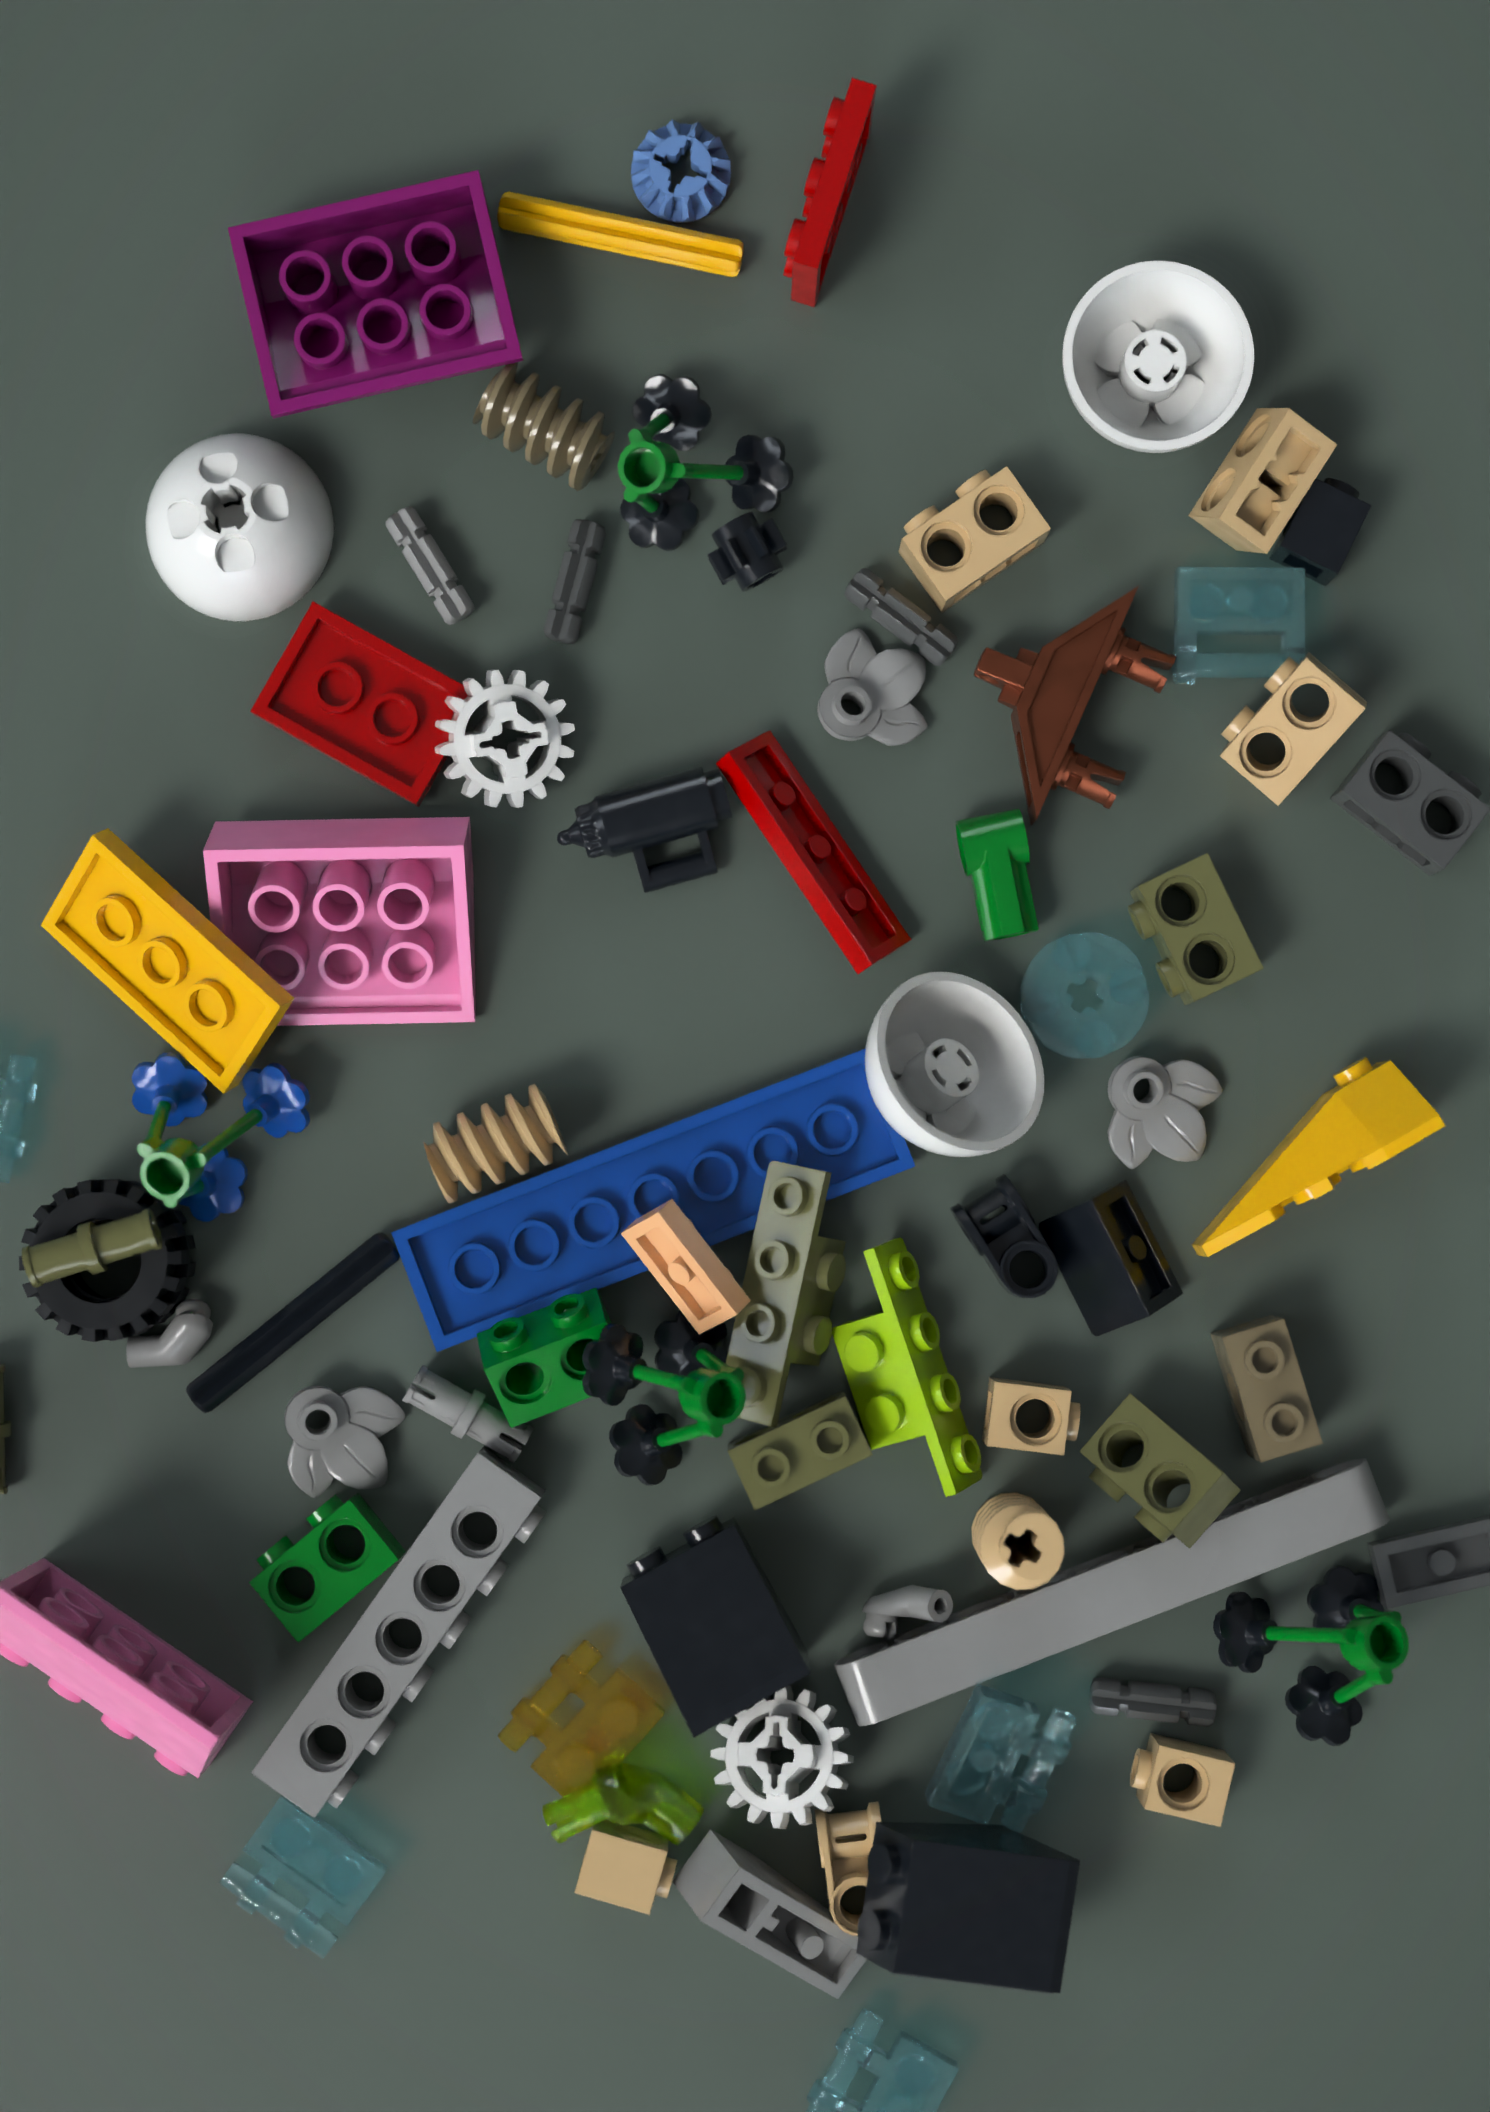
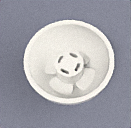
[1062,261,1254,453]
[146,433,334,621]
[865,972,1044,1157]

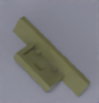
[726,1161,846,1427]

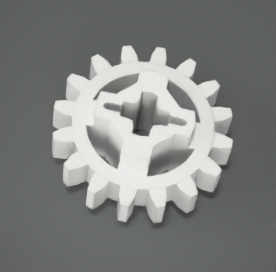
[435,669,575,808]
[710,1685,854,1829]

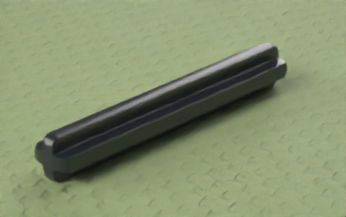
[186,1233,400,1413]

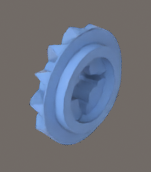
[631,119,731,223]

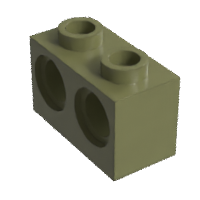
[1128,853,1264,1005]
[727,1390,873,1510]
[1079,1393,1241,1549]

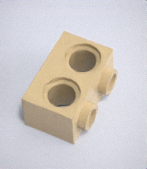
[1188,408,1337,554]
[899,466,1051,613]
[1220,652,1367,806]

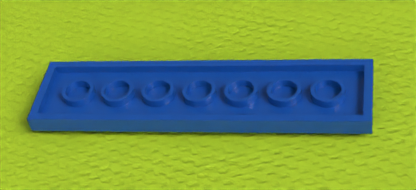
[391,1048,915,1352]

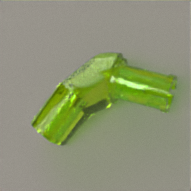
[542,1763,704,1846]

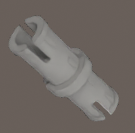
[402,1365,534,1463]

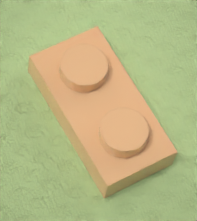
[621,1199,751,1334]

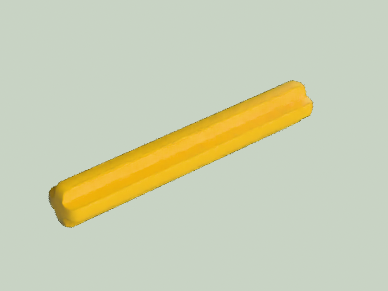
[497,191,744,277]

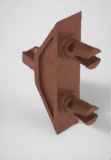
[974,586,1177,826]

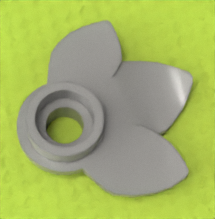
[817,628,928,746]
[1107,1056,1222,1169]
[284,1385,405,1498]

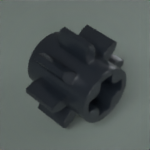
[707,512,788,592]

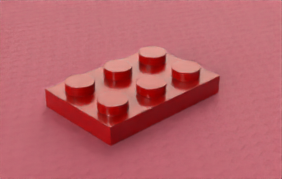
[783,78,877,308]
[250,601,468,807]

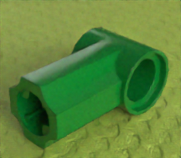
[955,808,1039,942]

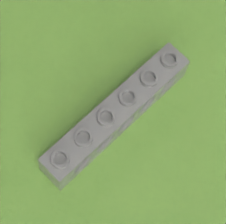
[251,1446,546,1818]

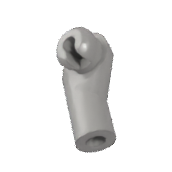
[126,1299,213,1368]
[862,1585,953,1638]

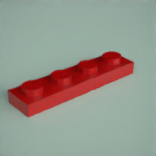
[716,730,912,974]

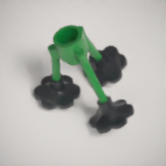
[618,374,793,551]
[582,1310,746,1486]
[1213,1566,1409,1746]

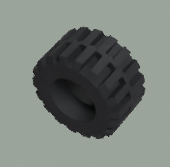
[19,1179,196,1342]

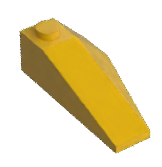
[1191,1057,1445,1257]

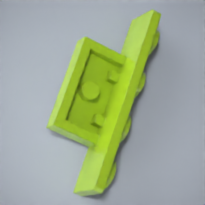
[832,1237,982,1497]

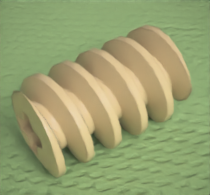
[424,1084,568,1203]
[971,1492,1064,1590]

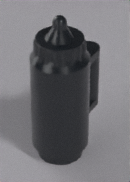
[557,767,732,893]

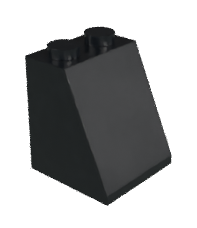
[620,1515,811,1738]
[856,1822,1080,1993]

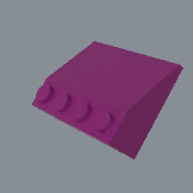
[228,170,523,419]

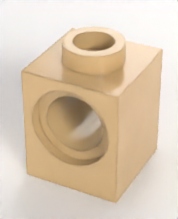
[982,1377,1080,1455]
[1130,1733,1235,1827]
[574,1816,677,1915]

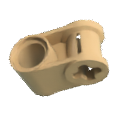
[815,1802,881,1936]

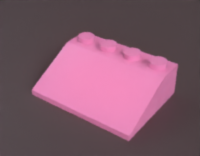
[203,817,476,1026]
[0,1558,253,1778]

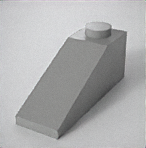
[672,1829,867,1999]

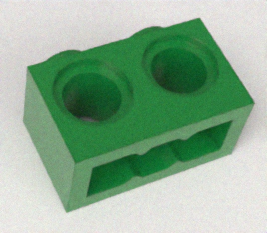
[476,1287,611,1428]
[249,1493,406,1643]

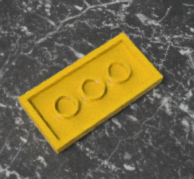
[41,828,295,1094]

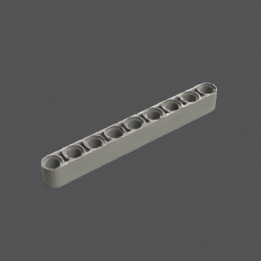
[834,1458,1390,1726]

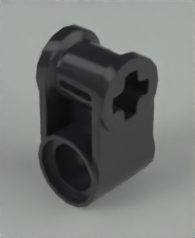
[950,1174,1058,1298]

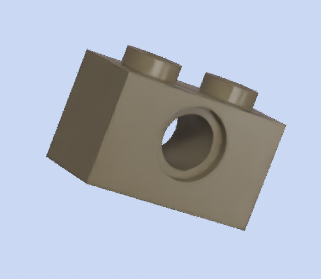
[1210,1315,1323,1462]

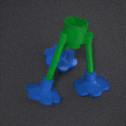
[132,1052,310,1222]

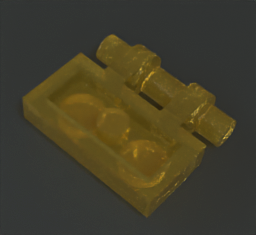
[498,1640,665,1811]

